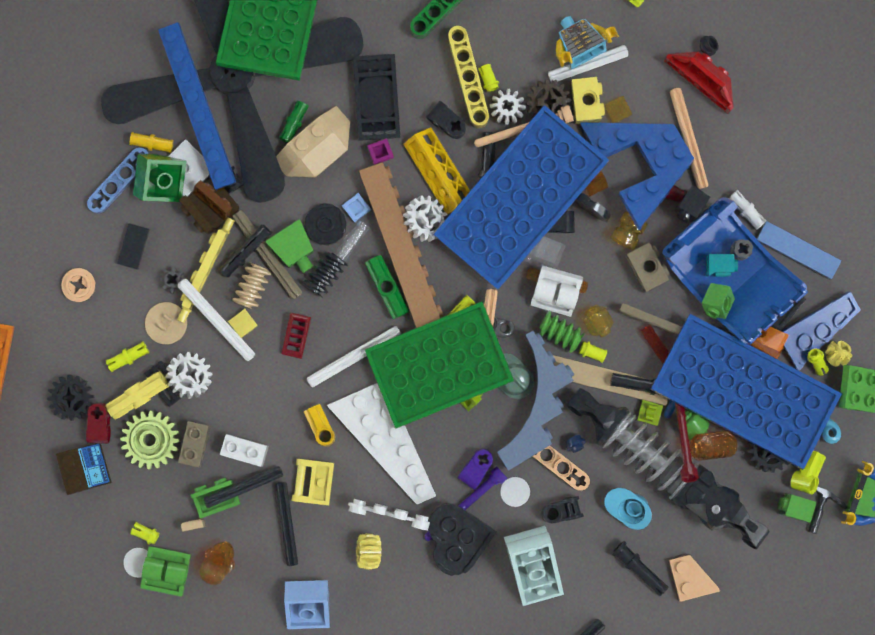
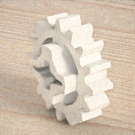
[403,195,447,242]
[165,352,212,399]

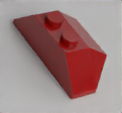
[664,51,733,114]

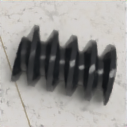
[303,252,348,298]

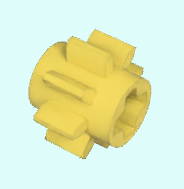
[825,341,853,367]

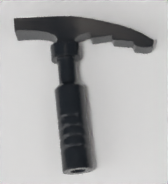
[808,487,848,534]

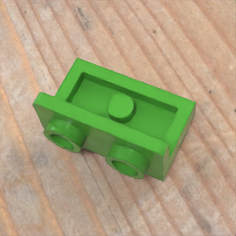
[191,478,241,519]

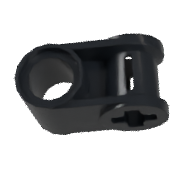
[426,101,466,139]
[548,211,575,234]
[541,496,584,524]

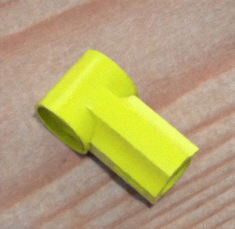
[791,450,826,495]

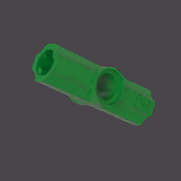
[365,255,409,320]

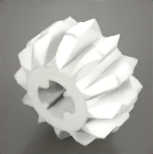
[490,89,526,125]

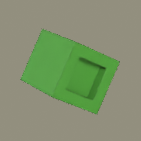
[702,283,735,319]

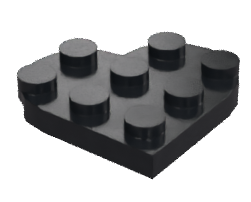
[428,503,497,576]

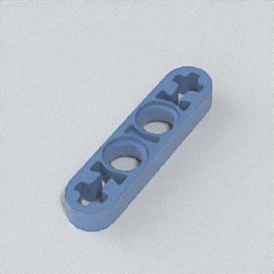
[87,147,149,214]

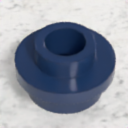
[565,435,586,453]

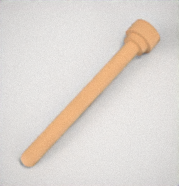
[474,105,574,147]

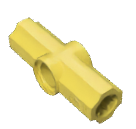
[106,371,169,420]

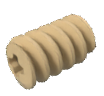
[232,262,272,309]

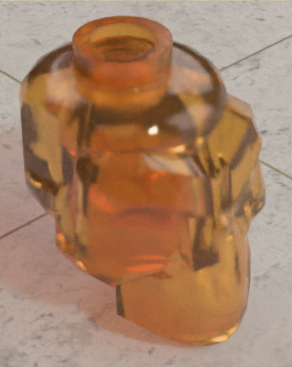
[199,542,235,585]

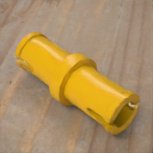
[129,132,174,153]

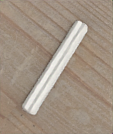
[548,45,628,83]

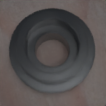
[699,36,719,56]

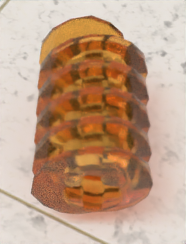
[690,431,737,461]

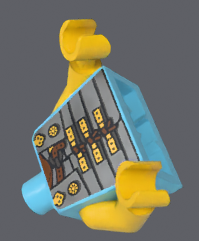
[556,16,619,69]

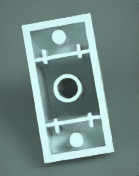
[504,526,564,606]

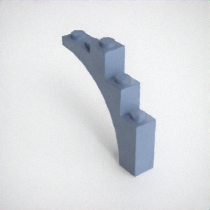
[497,331,574,471]

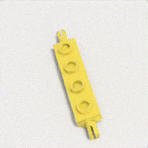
[177,217,235,323]

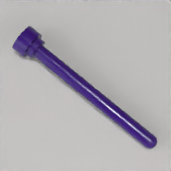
[425,466,508,541]

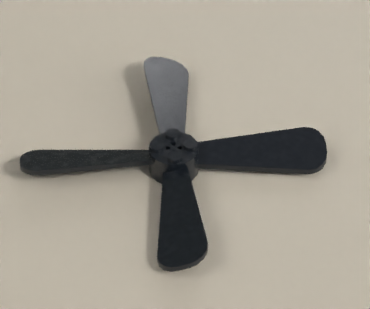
[101,0,364,203]

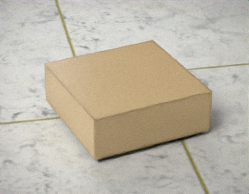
[181,519,206,532]

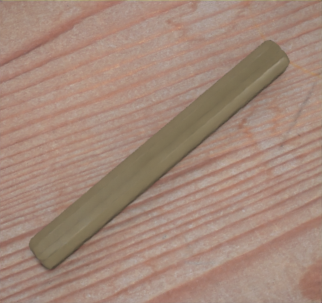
[233,210,302,299]

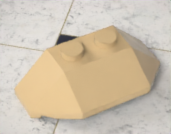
[276,106,350,178]

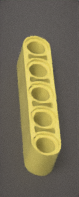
[448,26,489,128]

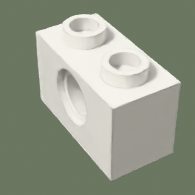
[220,434,269,467]

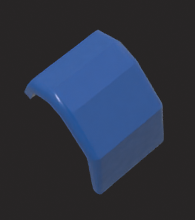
[663,197,808,344]

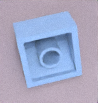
[284,580,330,629]

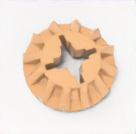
[61,268,96,302]

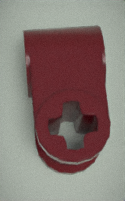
[86,403,111,444]

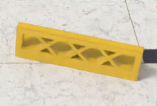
[404,127,470,215]

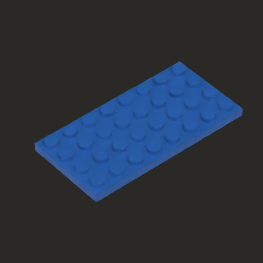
[433,105,609,290]
[650,314,842,470]

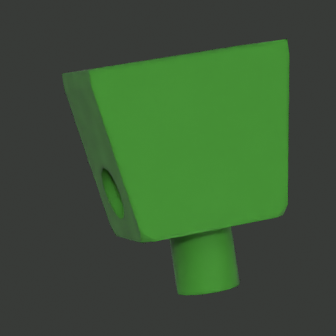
[266,219,314,273]

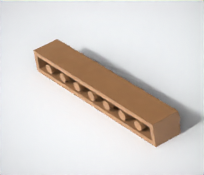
[359,162,444,328]

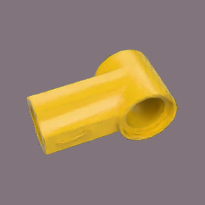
[304,404,336,447]

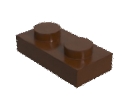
[193,180,232,220]

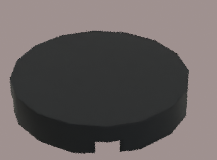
[575,193,611,222]
[305,203,347,246]

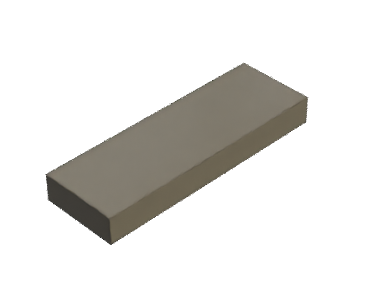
[618,303,682,335]

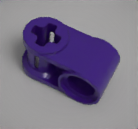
[457,449,493,490]

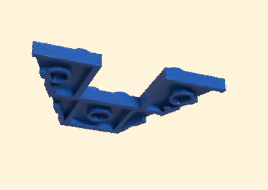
[580,122,694,230]

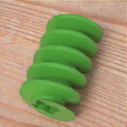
[538,310,586,353]

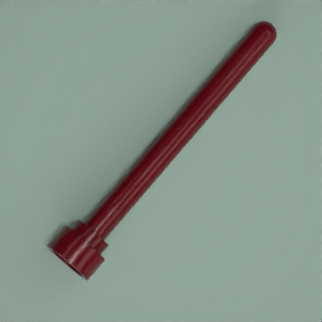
[675,403,699,483]

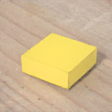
[228,309,258,338]

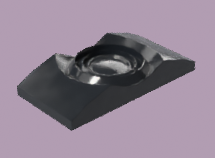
[353,54,401,141]

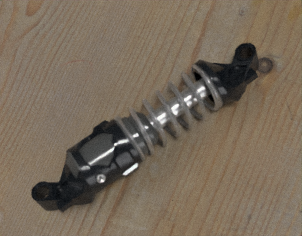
[567,388,770,550]

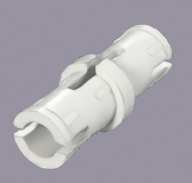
[729,190,767,230]

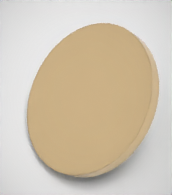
[145,302,187,344]

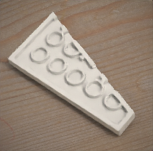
[327,383,436,504]

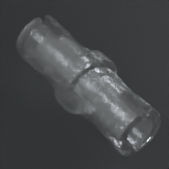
[334,220,370,261]

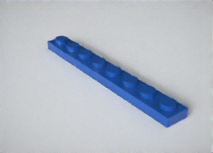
[158,22,236,190]

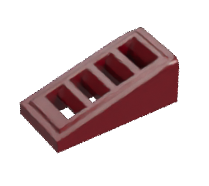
[281,313,312,359]

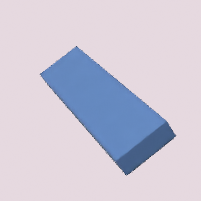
[757,221,841,280]

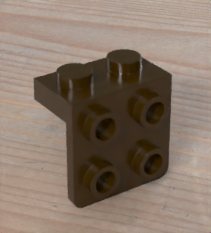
[179,179,239,235]

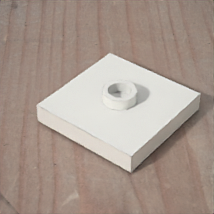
[168,139,210,197]

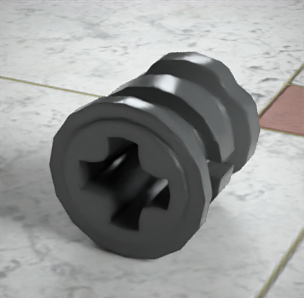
[730,239,753,261]

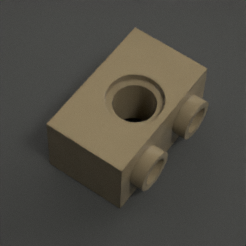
[625,243,670,293]
[178,421,211,468]

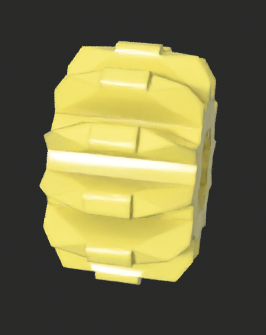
[356,533,382,570]

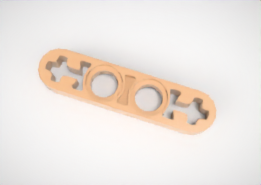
[532,446,590,491]

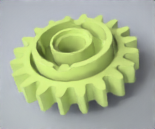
[120,411,180,469]

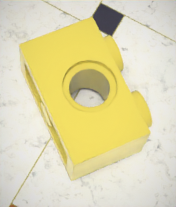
[571,77,605,124]

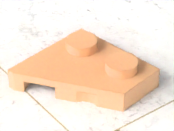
[669,555,720,602]

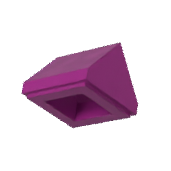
[367,138,394,165]

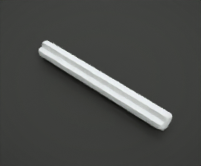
[177,279,255,361]
[307,326,401,387]

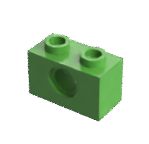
[777,494,816,523]

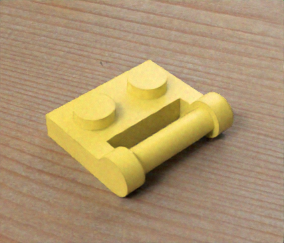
[291,459,334,506]

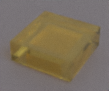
[604,96,632,123]

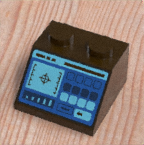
[56,443,112,495]

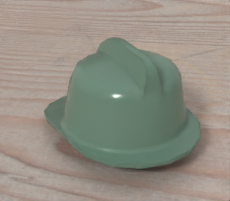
[499,353,534,399]

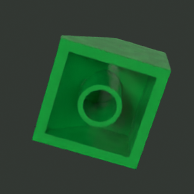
[133,154,187,202]

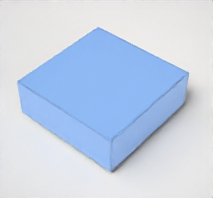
[342,193,371,223]

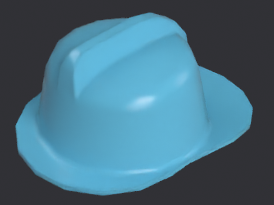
[605,488,652,530]

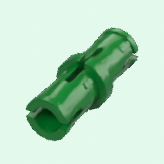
[279,100,309,143]

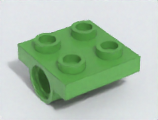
[839,365,875,413]
[140,546,192,597]

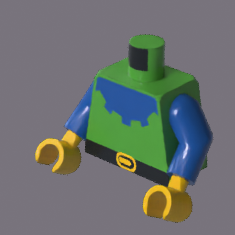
[841,461,875,526]

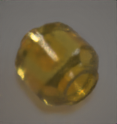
[583,305,614,337]

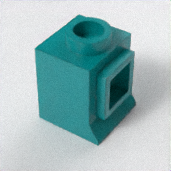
[706,254,738,277]

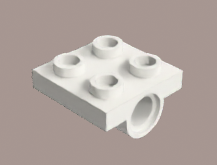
[531,265,583,317]

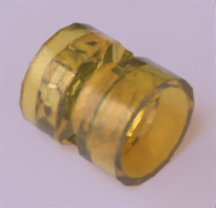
[610,211,648,250]

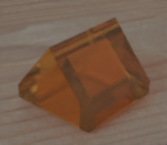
[586,171,609,197]

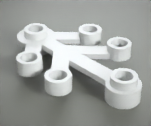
[348,499,430,531]

